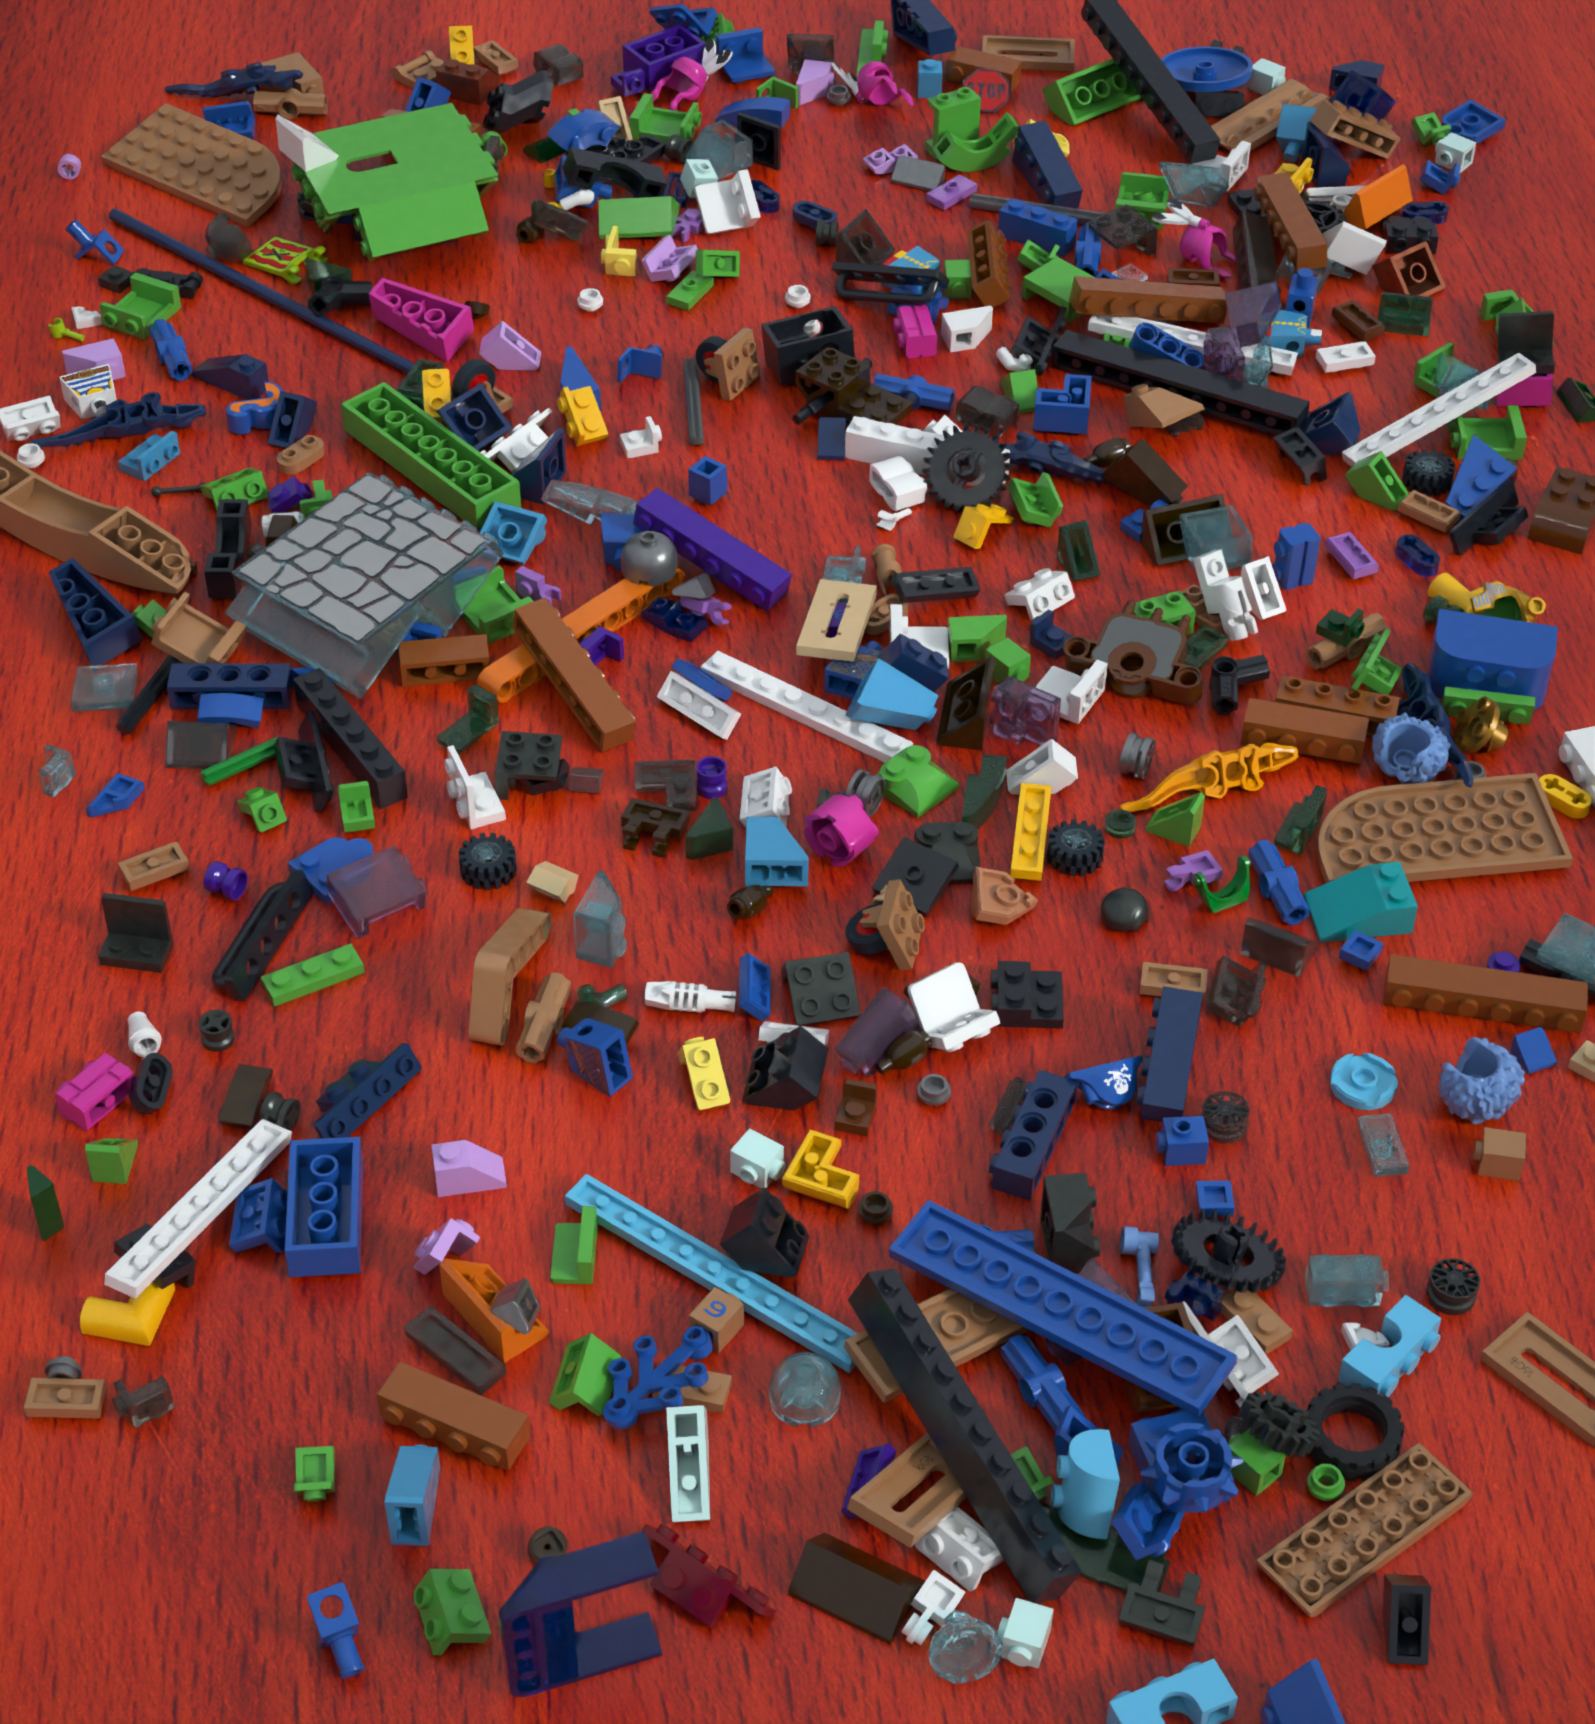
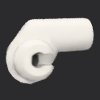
[996,347,1033,372]

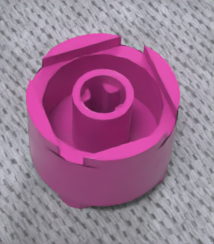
[804,794,879,867]

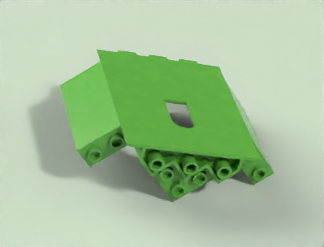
[291,103,499,262]

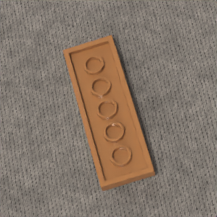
[843,1289,1029,1403]

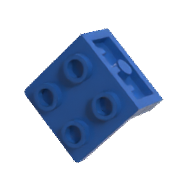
[716,27,775,83]

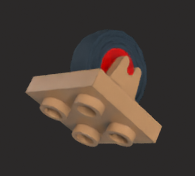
[696,327,760,401]
[450,359,513,413]
[845,879,925,971]

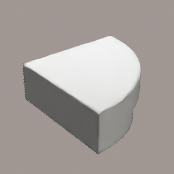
[71,307,103,329]
[1341,1323,1390,1351]

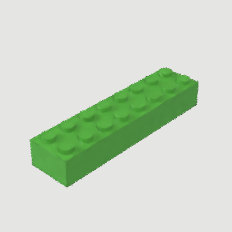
[341,382,521,531]

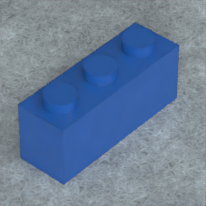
[998,198,1078,257]

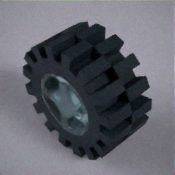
[1402,449,1455,497]
[1047,819,1105,876]
[459,833,517,890]

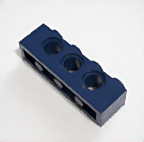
[167,663,293,709]
[989,1070,1078,1201]

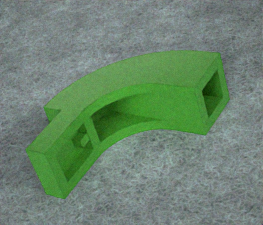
[932,112,1019,172]

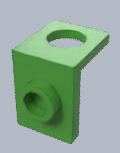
[756,77,798,109]

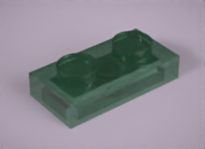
[1185,625,1228,670]

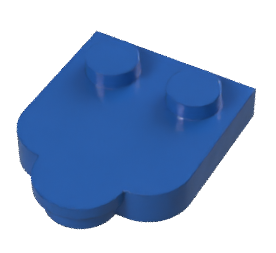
[1441,99,1506,144]
[288,837,373,905]

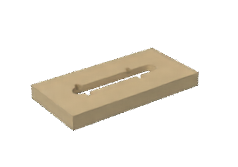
[796,579,877,662]

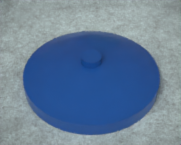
[1161,46,1253,92]

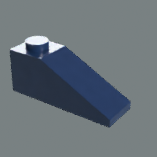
[191,354,269,400]

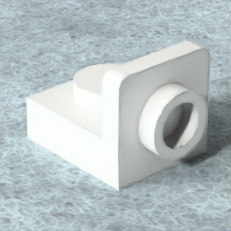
[620,416,662,459]

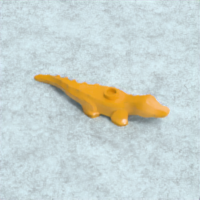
[1120,743,1298,812]

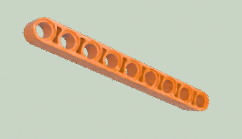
[477,568,685,703]

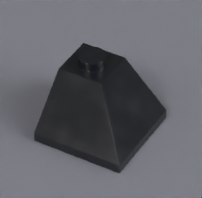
[737,112,781,171]

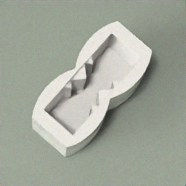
[869,456,927,511]

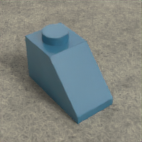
[917,59,942,98]

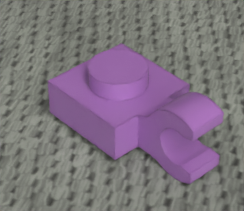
[515,566,562,606]
[680,596,732,625]
[1164,850,1223,892]

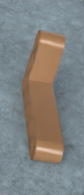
[469,908,551,1046]

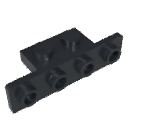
[1010,306,1067,376]
[1450,480,1528,555]
[274,710,334,812]

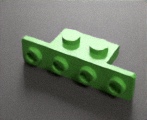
[856,20,888,80]
[1351,628,1403,695]

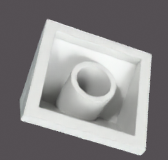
[275,115,339,172]
[1322,221,1386,275]

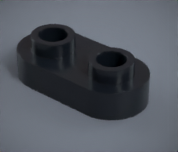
[129,1053,173,1114]

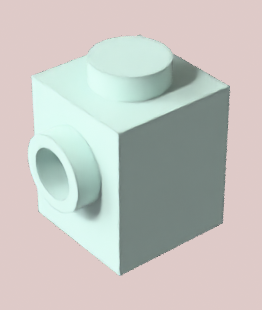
[1247,58,1286,95]
[1435,132,1476,173]
[680,159,718,198]
[730,1128,786,1188]
[996,1598,1054,1669]

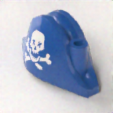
[1064,1055,1143,1110]

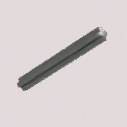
[683,358,704,446]

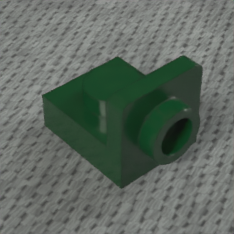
[1316,608,1365,647]

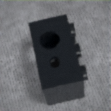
[761,306,855,385]

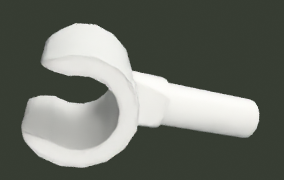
[876,508,912,531]

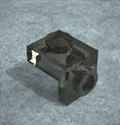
[112,1376,175,1428]

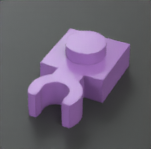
[671,208,704,242]

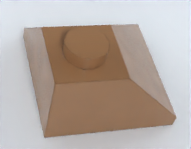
[1123,384,1204,428]

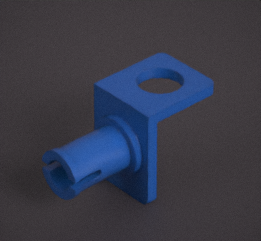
[65,219,124,265]
[617,344,662,383]
[307,1582,365,1679]

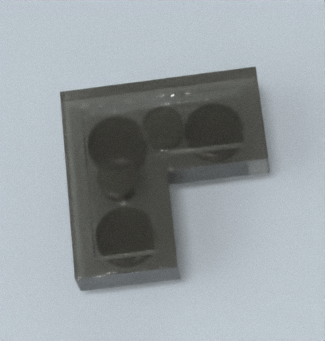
[634,760,697,811]

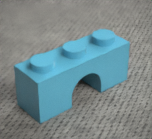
[1338,1295,1442,1397]
[1106,1658,1238,1724]

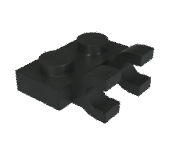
[1119,1560,1205,1648]

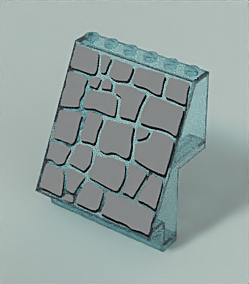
[224,472,504,699]

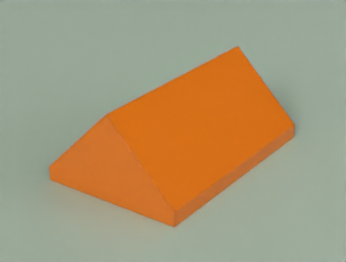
[1343,164,1413,229]
[439,1258,550,1363]

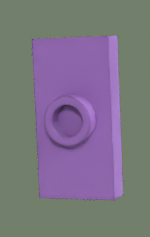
[926,174,978,210]
[1325,532,1379,579]

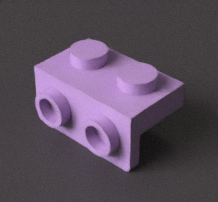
[642,235,698,282]
[413,1218,480,1275]

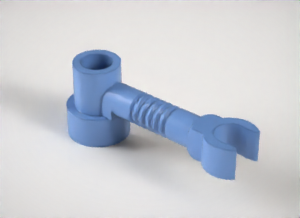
[1119,1226,1159,1308]

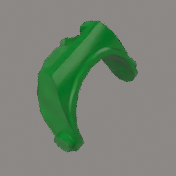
[1193,855,1250,914]

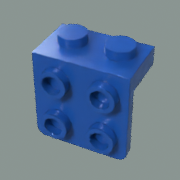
[649,4,718,37]

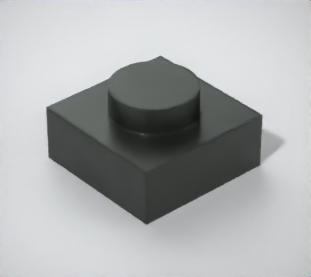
[98,265,134,294]

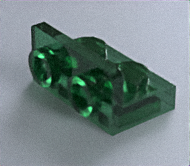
[1377,292,1433,337]
[1274,785,1328,854]

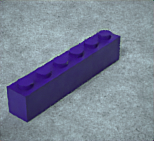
[633,488,792,612]

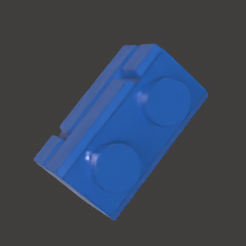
[1272,523,1321,590]

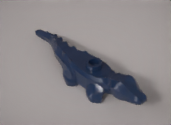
[165,62,303,97]
[31,392,207,447]
[996,432,1114,485]
[1397,662,1473,788]

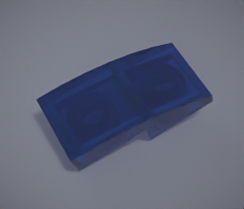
[641,597,708,642]

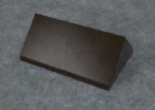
[1140,494,1235,566]
[936,656,995,750]
[788,1533,925,1645]

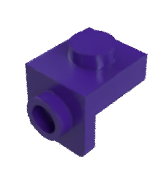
[610,68,645,97]
[268,476,314,513]
[580,627,624,666]

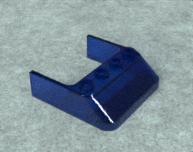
[498,1531,662,1697]

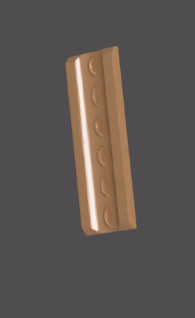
[1211,79,1331,151]
[1256,1443,1473,1617]

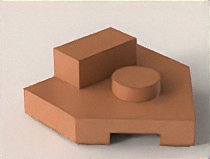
[970,867,1038,925]

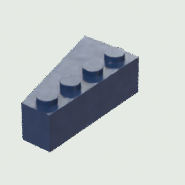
[890,0,957,56]
[1012,121,1083,208]
[49,558,142,670]
[1136,986,1203,1122]

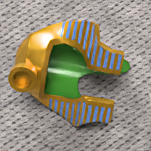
[1470,582,1546,623]

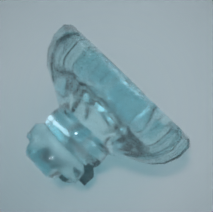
[928,1610,1003,1684]

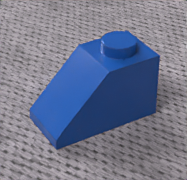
[405,77,451,112]

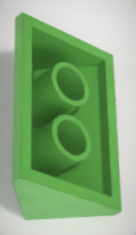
[599,196,680,239]

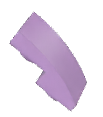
[863,144,918,174]

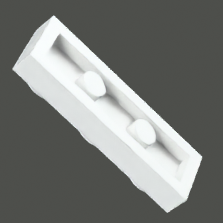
[657,671,741,740]

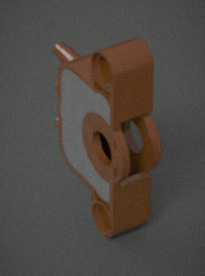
[1063,600,1202,705]

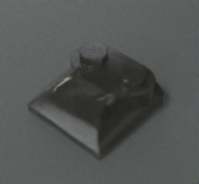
[787,34,835,75]

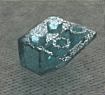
[685,120,753,180]

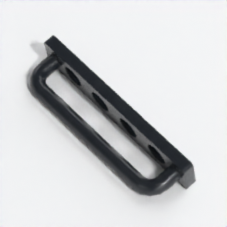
[831,262,950,306]
[212,870,314,1001]

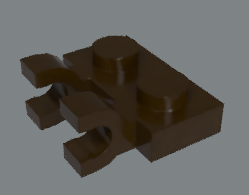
[621,798,690,858]

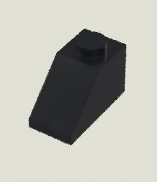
[1383,1574,1431,1665]

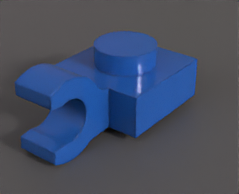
[1120,500,1168,542]

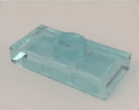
[1357,1113,1410,1177]

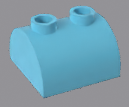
[1050,1429,1120,1539]

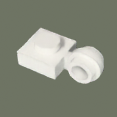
[901,1570,965,1646]

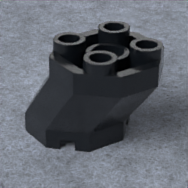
[483,70,554,135]

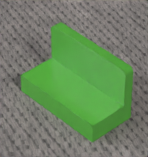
[550,1206,598,1284]
[549,1333,621,1416]

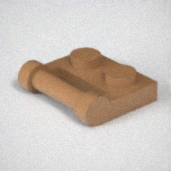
[392,50,445,89]

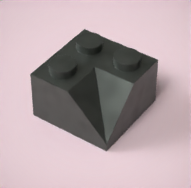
[1040,1173,1100,1273]

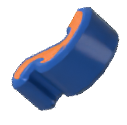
[225,382,284,435]

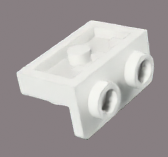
[740,766,792,827]
[915,1507,1005,1592]

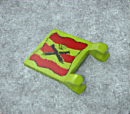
[243,237,327,285]

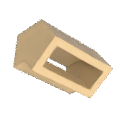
[526,861,578,903]

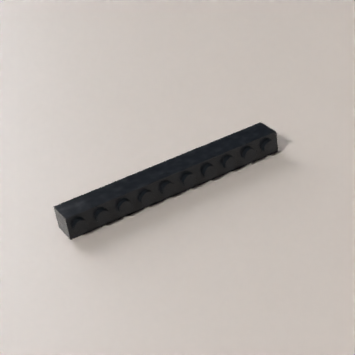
[1081,0,1220,164]
[1052,330,1310,435]
[848,1268,1082,1604]

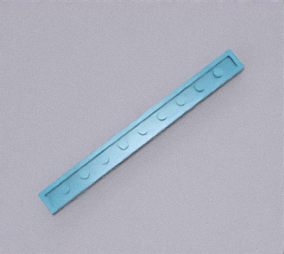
[565,1174,858,1373]

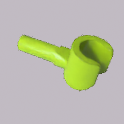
[48,318,85,342]

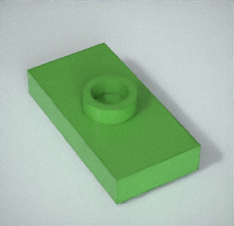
[666,271,714,311]

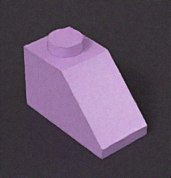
[796,60,836,105]
[479,321,542,371]
[62,338,126,380]
[431,1140,507,1197]

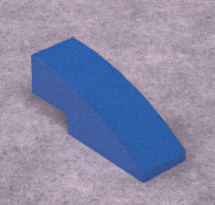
[715,97,790,128]

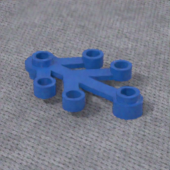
[603,1326,713,1430]

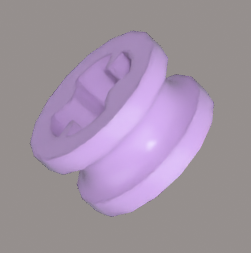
[57,154,81,180]

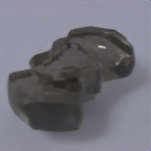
[1166,412,1204,436]

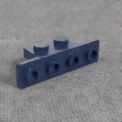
[313,1043,422,1139]

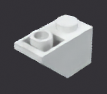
[941,306,993,353]

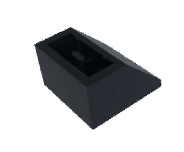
[742,1026,829,1111]
[720,1187,809,1277]

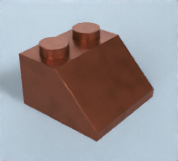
[436,59,501,105]
[1372,241,1446,306]

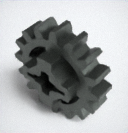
[1238,1390,1320,1457]

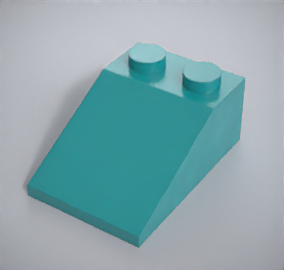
[1303,862,1418,943]

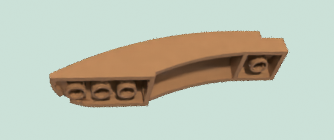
[0,450,191,594]

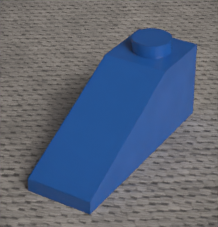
[558,346,601,411]

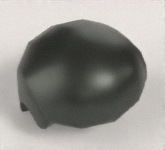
[1100,887,1149,932]

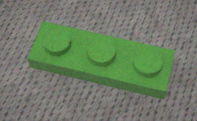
[1441,687,1535,724]
[261,943,365,1007]

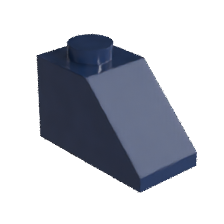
[1329,60,1384,99]
[268,391,317,448]

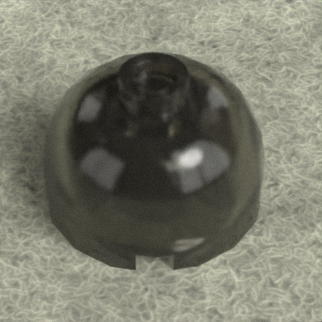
[205,212,254,264]

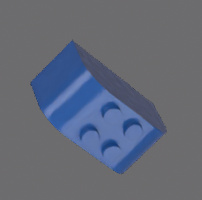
[1427,609,1558,710]

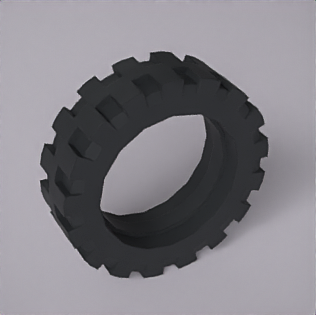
[1306,1383,1404,1481]

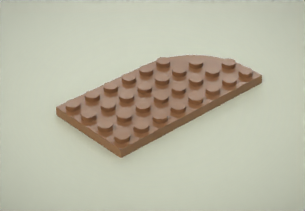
[101,103,282,227]
[1317,773,1573,884]

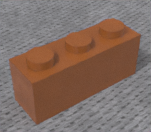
[946,46,1022,95]
[398,634,490,687]

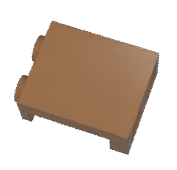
[151,592,246,663]

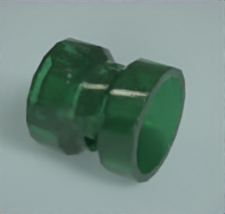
[1423,595,1464,624]

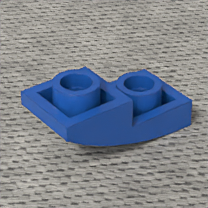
[196,693,264,728]

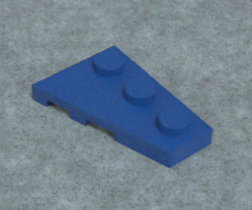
[1445,435,1517,521]

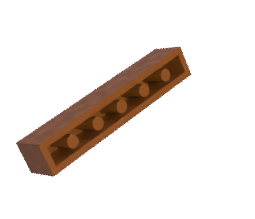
[1254,172,1328,271]
[1069,276,1230,324]
[512,597,636,753]
[1383,954,1588,1033]

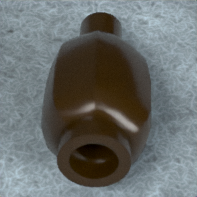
[516,214,547,243]
[1083,437,1131,468]
[727,885,773,920]
[875,1029,932,1075]

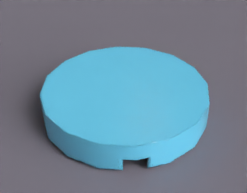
[1330,1053,1398,1111]

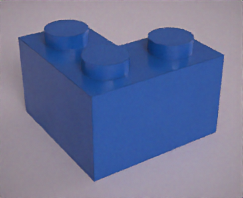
[1033,374,1092,434]

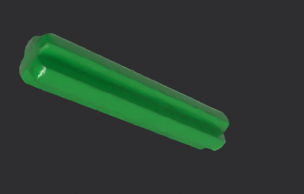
[200,737,277,786]

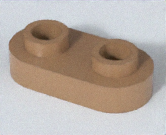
[277,435,325,475]
[864,594,909,635]

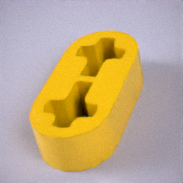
[1539,774,1592,819]

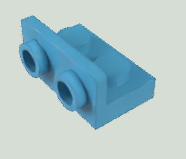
[118,431,180,481]

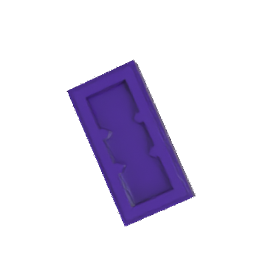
[841,1443,896,1519]

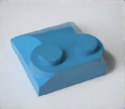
[476,501,547,565]

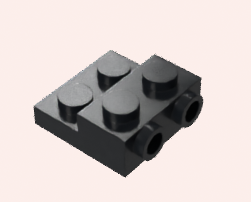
[1380,216,1439,254]
[990,961,1064,1029]

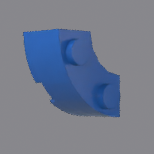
[546,109,620,152]

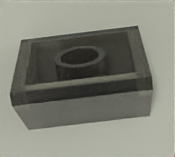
[836,209,895,265]
[166,721,238,770]
[1240,917,1319,977]

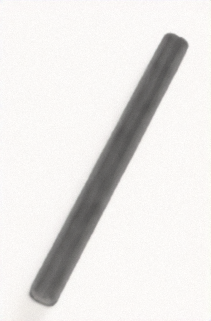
[969,193,1115,229]

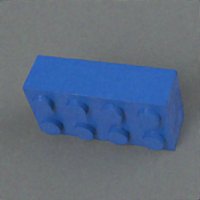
[285,1137,364,1277]

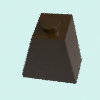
[1101,438,1188,507]

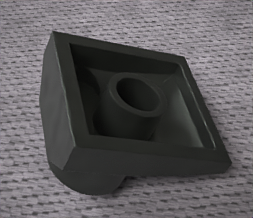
[914,822,980,884]

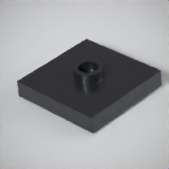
[872,837,959,917]

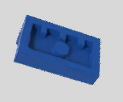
[229,1178,288,1253]
[1111,1480,1185,1560]

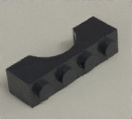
[562,147,667,198]
[204,499,252,599]

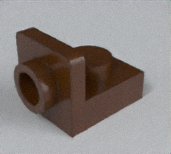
[834,1079,877,1136]

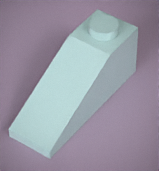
[666,1405,710,1523]

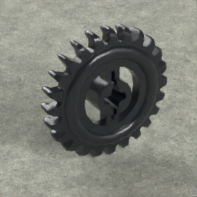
[922,423,1013,513]
[1171,1209,1286,1293]

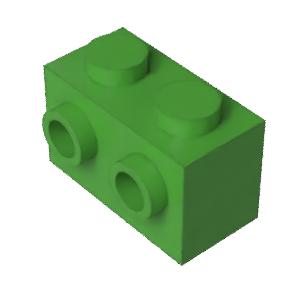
[1133,591,1196,635]

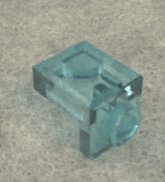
[39,744,76,797]

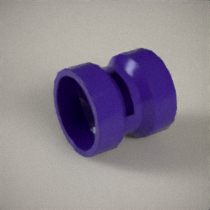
[696,756,727,799]
[203,861,248,900]

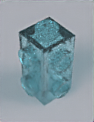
[1305,1254,1389,1307]

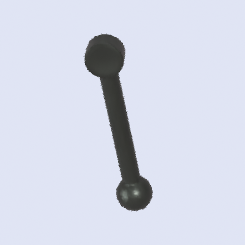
[151,482,206,497]

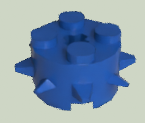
[1140,1422,1243,1513]

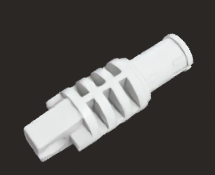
[645,981,736,1013]

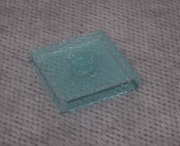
[71,663,138,711]

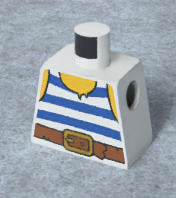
[59,364,117,419]

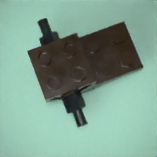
[792,346,913,425]

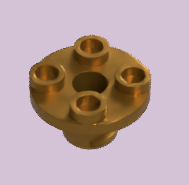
[1454,696,1508,755]

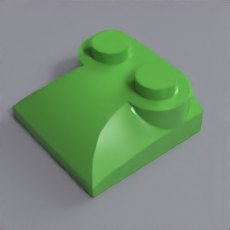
[877,745,959,818]

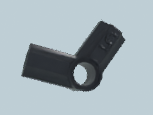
[308,276,372,317]
[1209,654,1270,715]

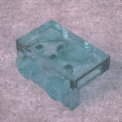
[823,546,866,603]

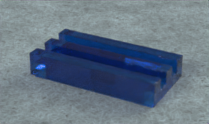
[662,172,689,208]

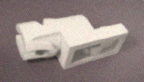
[1193,549,1258,641]

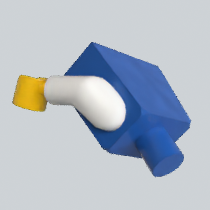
[543,155,613,222]

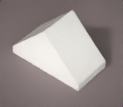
[1241,557,1287,620]

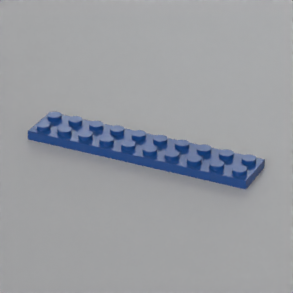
[888,1200,1237,1417]

